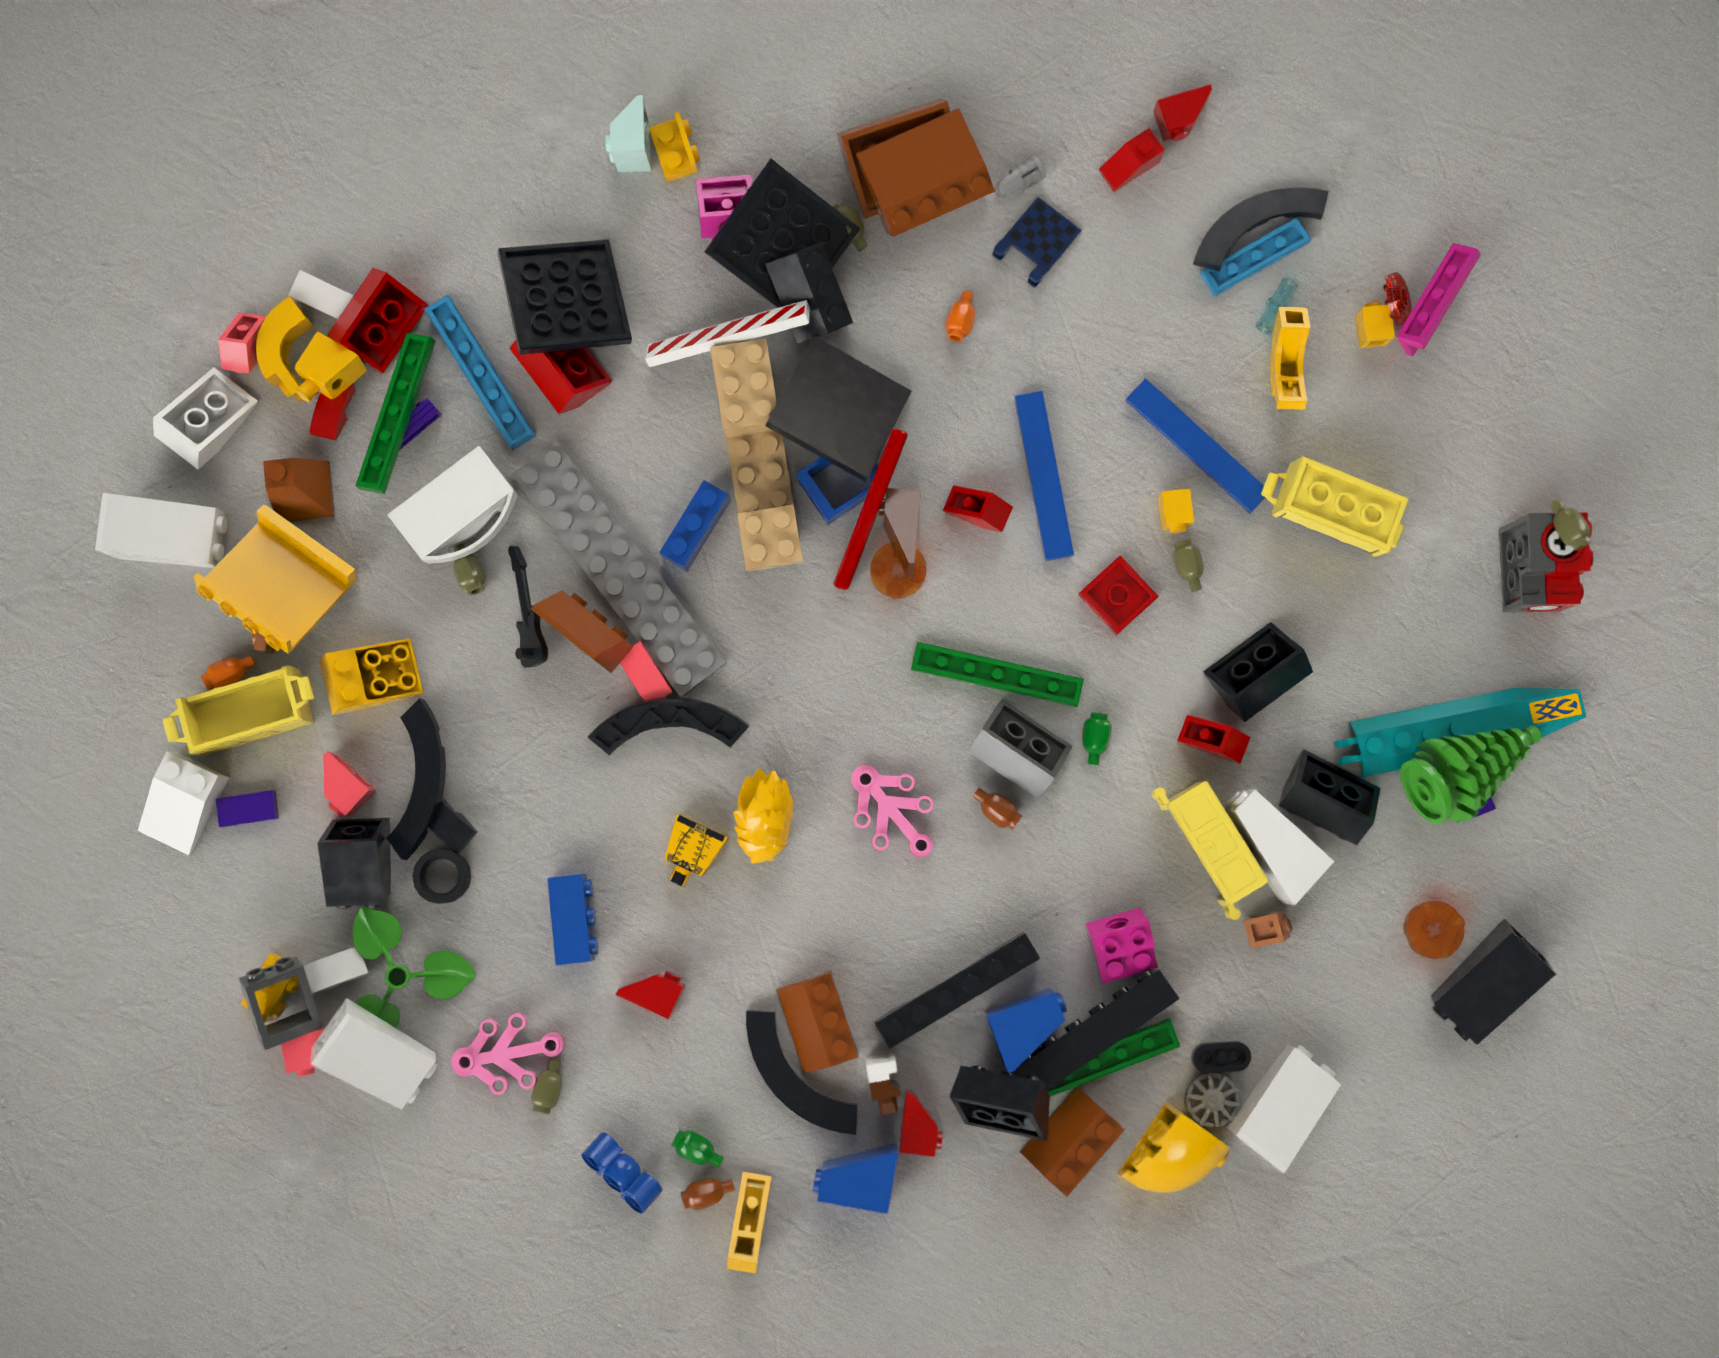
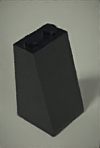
[1431,919,1556,1045]

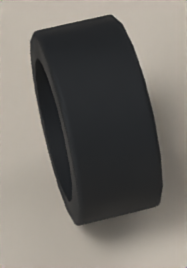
[412,849,471,904]

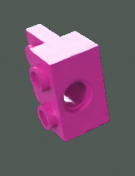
[696,175,752,238]
[1085,907,1158,984]

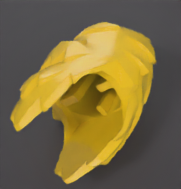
[733,768,794,864]

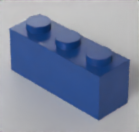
[659,480,731,572]
[547,874,598,965]

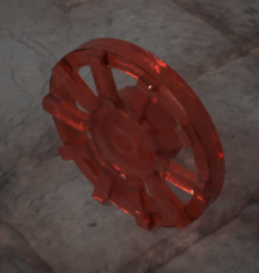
[1383,272,1412,326]

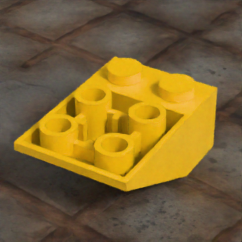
[319,638,424,715]

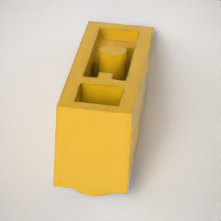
[727,1172,771,1273]

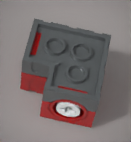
[1499,512,1594,612]

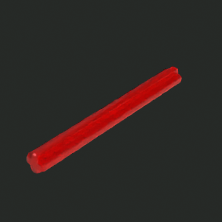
[833,428,908,590]

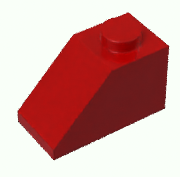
[1153,84,1212,141]
[1099,128,1165,192]
[942,485,1013,532]
[1177,715,1251,764]
[615,971,686,1019]
[899,1090,943,1157]

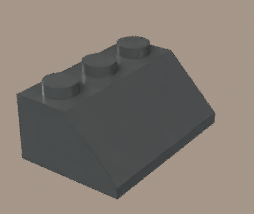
[967,699,1073,799]

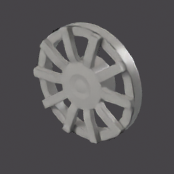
[1185,1073,1241,1128]

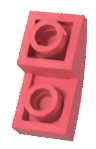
[620,641,672,701]

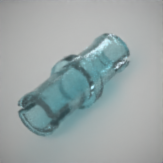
[1255,278,1298,334]

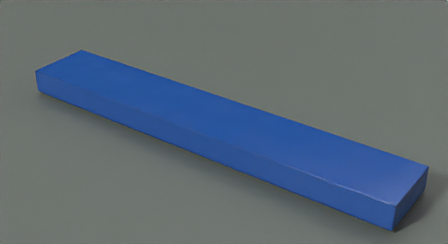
[1125,378,1265,514]
[1014,391,1074,561]

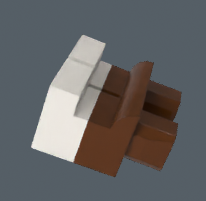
[866,1052,902,1115]

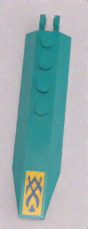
[1334,688,1587,777]

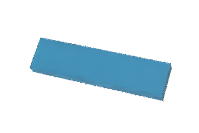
[1200,217,1311,297]

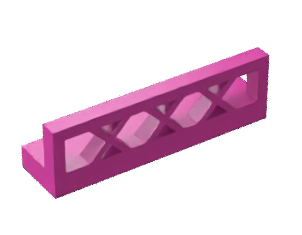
[1396,243,1481,356]

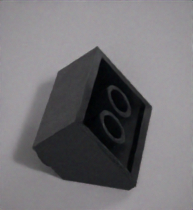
[765,242,853,343]
[1203,622,1313,722]
[1279,749,1380,845]
[950,1065,1050,1141]

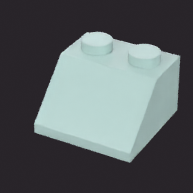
[605,95,651,172]

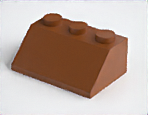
[531,590,633,673]
[776,971,859,1073]
[1019,1086,1125,1197]

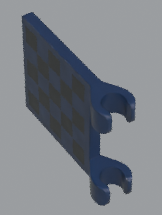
[992,197,1081,288]

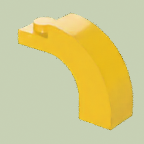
[256,296,314,402]
[1270,307,1310,409]

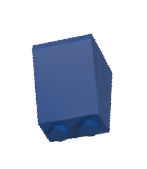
[984,988,1067,1073]
[812,1144,898,1214]

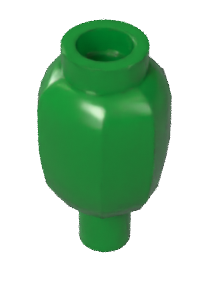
[1082,712,1112,765]
[671,1130,724,1168]

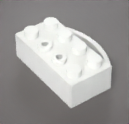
[387,446,520,565]

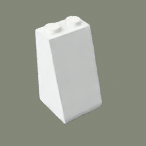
[95,493,228,568]
[1226,789,1334,905]
[310,998,437,1109]
[1225,1044,1341,1174]

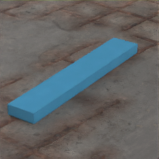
[424,295,536,450]

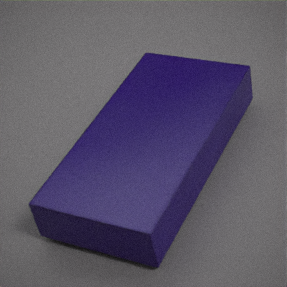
[216,790,279,827]

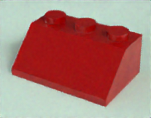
[327,268,429,374]
[509,340,612,414]

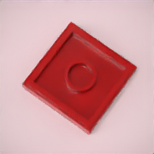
[1078,555,1159,636]

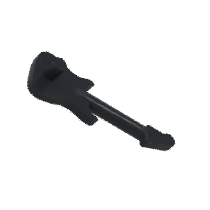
[508,546,548,668]

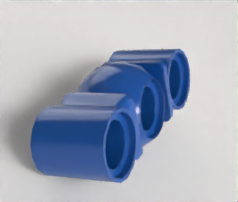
[581,1132,663,1214]

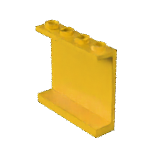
[193,504,357,654]

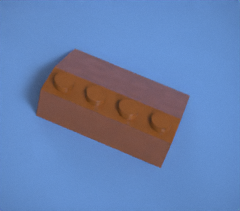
[836,99,950,218]
[856,108,995,237]

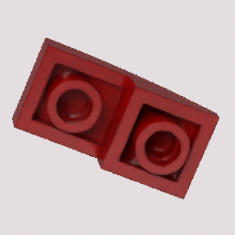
[309,384,356,441]

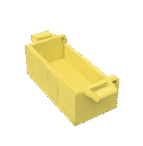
[1261,456,1409,557]
[162,665,314,756]
[1151,781,1268,920]

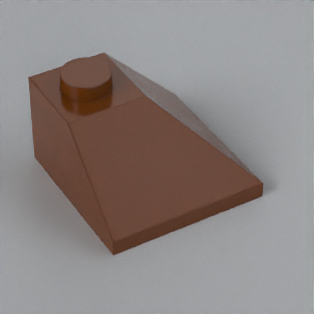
[263,458,335,522]

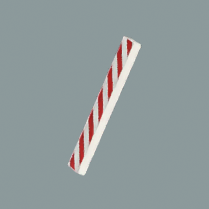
[645,300,810,367]

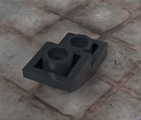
[428,797,477,853]

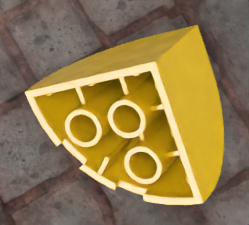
[1117,1101,1230,1193]

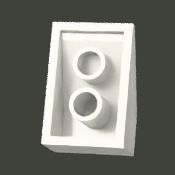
[153,367,258,470]
[138,752,230,855]

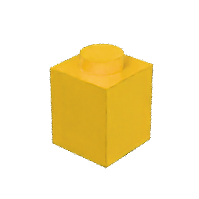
[1355,302,1395,348]
[1157,489,1194,533]

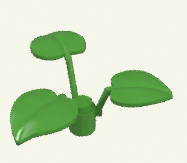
[353,907,476,1028]

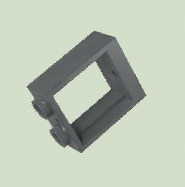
[239,956,323,1050]

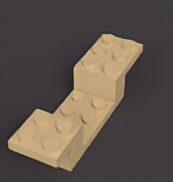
[710,338,803,572]

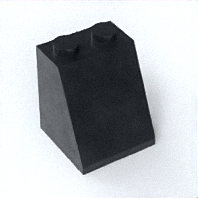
[317,818,391,909]

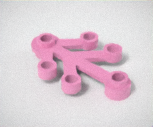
[851,765,933,857]
[451,1013,565,1095]

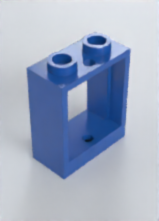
[796,457,878,525]

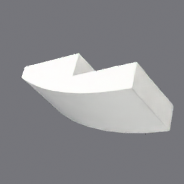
[289,270,353,319]
[304,947,368,994]

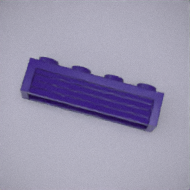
[399,398,442,451]

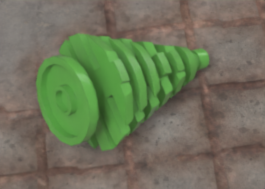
[1400,726,1541,825]

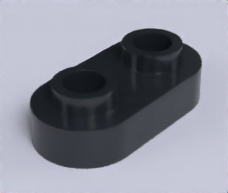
[1191,1041,1251,1074]

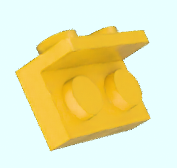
[649,112,700,182]
[240,953,299,1023]

